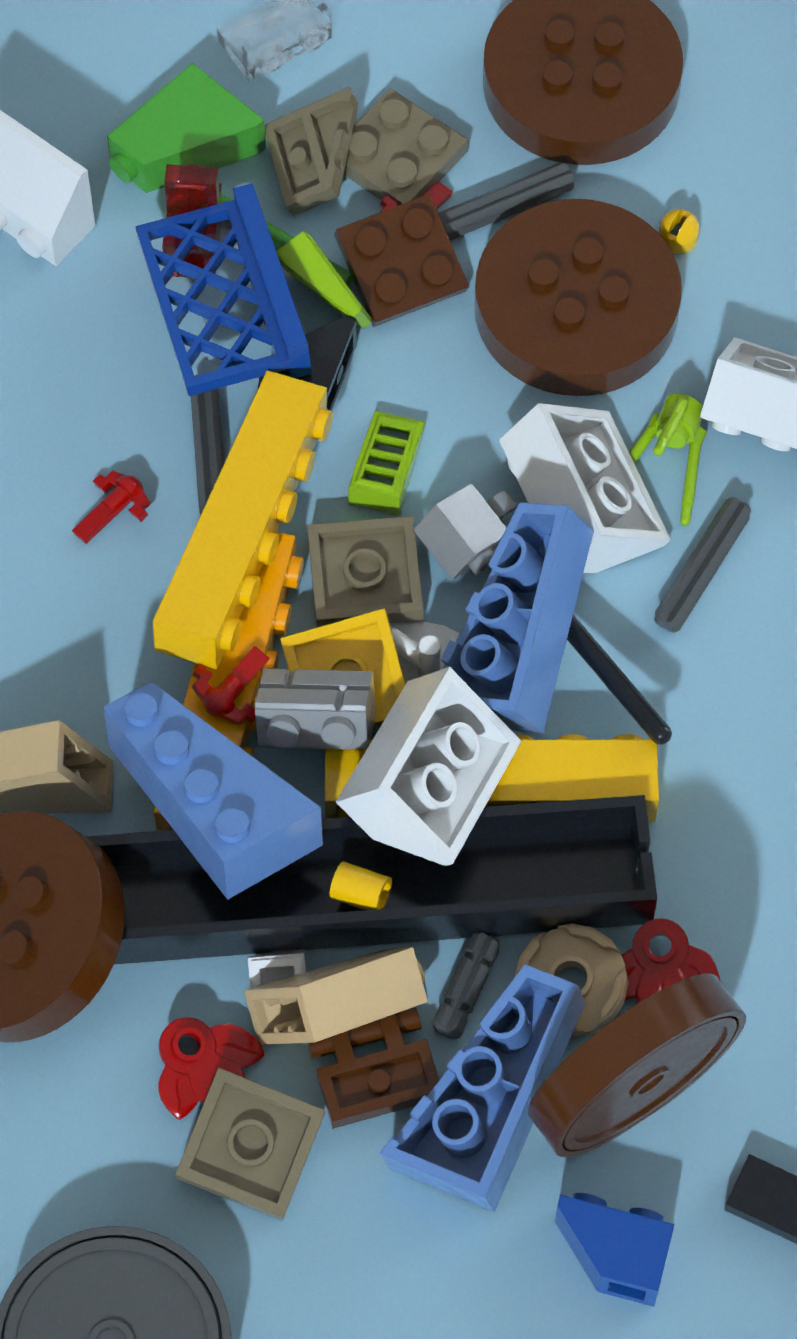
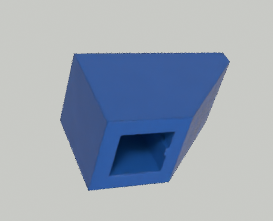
[555,1193,675,1307]

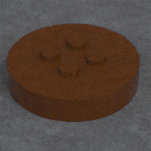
[483,0,683,165]
[474,199,682,396]
[0,811,125,1043]
[528,974,746,1157]

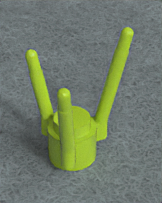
[629,393,707,526]

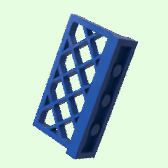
[135,183,312,396]

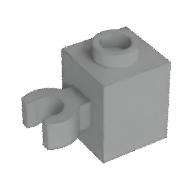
[414,483,518,580]

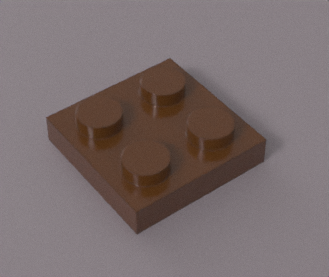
[334,194,469,327]

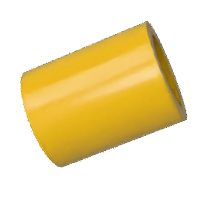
[330,861,392,910]

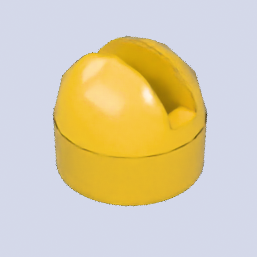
[658,208,700,254]

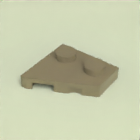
[265,87,359,216]

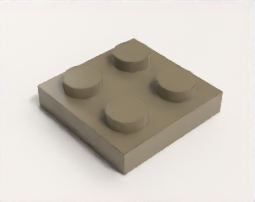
[343,88,468,205]
[307,516,424,628]
[174,1067,326,1221]

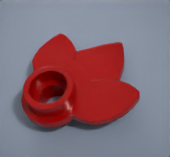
[621,918,720,1003]
[158,1017,265,1120]

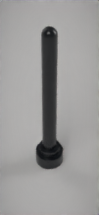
[567,614,672,745]

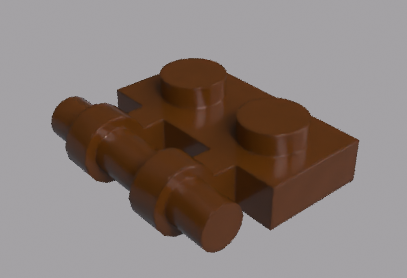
[307,1007,439,1129]

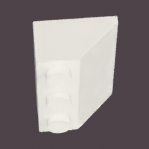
[0,110,96,267]
[700,337,797,451]
[499,403,671,573]
[336,667,522,866]

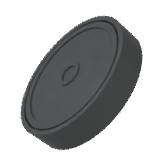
[0,1226,232,1339]

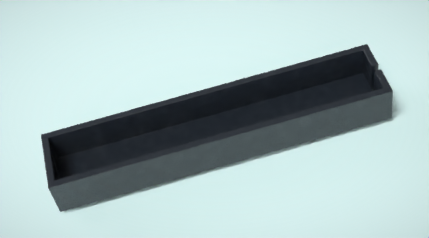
[87,795,657,964]

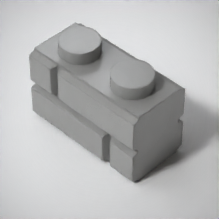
[255,669,376,750]

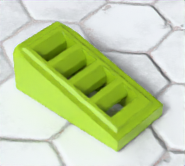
[276,231,372,329]
[348,411,425,516]

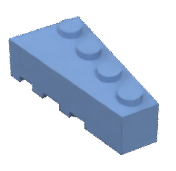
[440,502,594,734]
[103,681,323,900]
[379,964,585,1212]

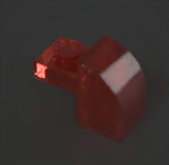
[162,164,222,278]

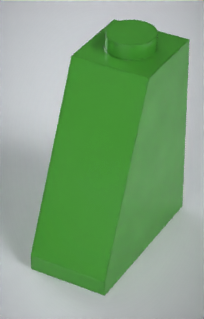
[107,63,266,193]

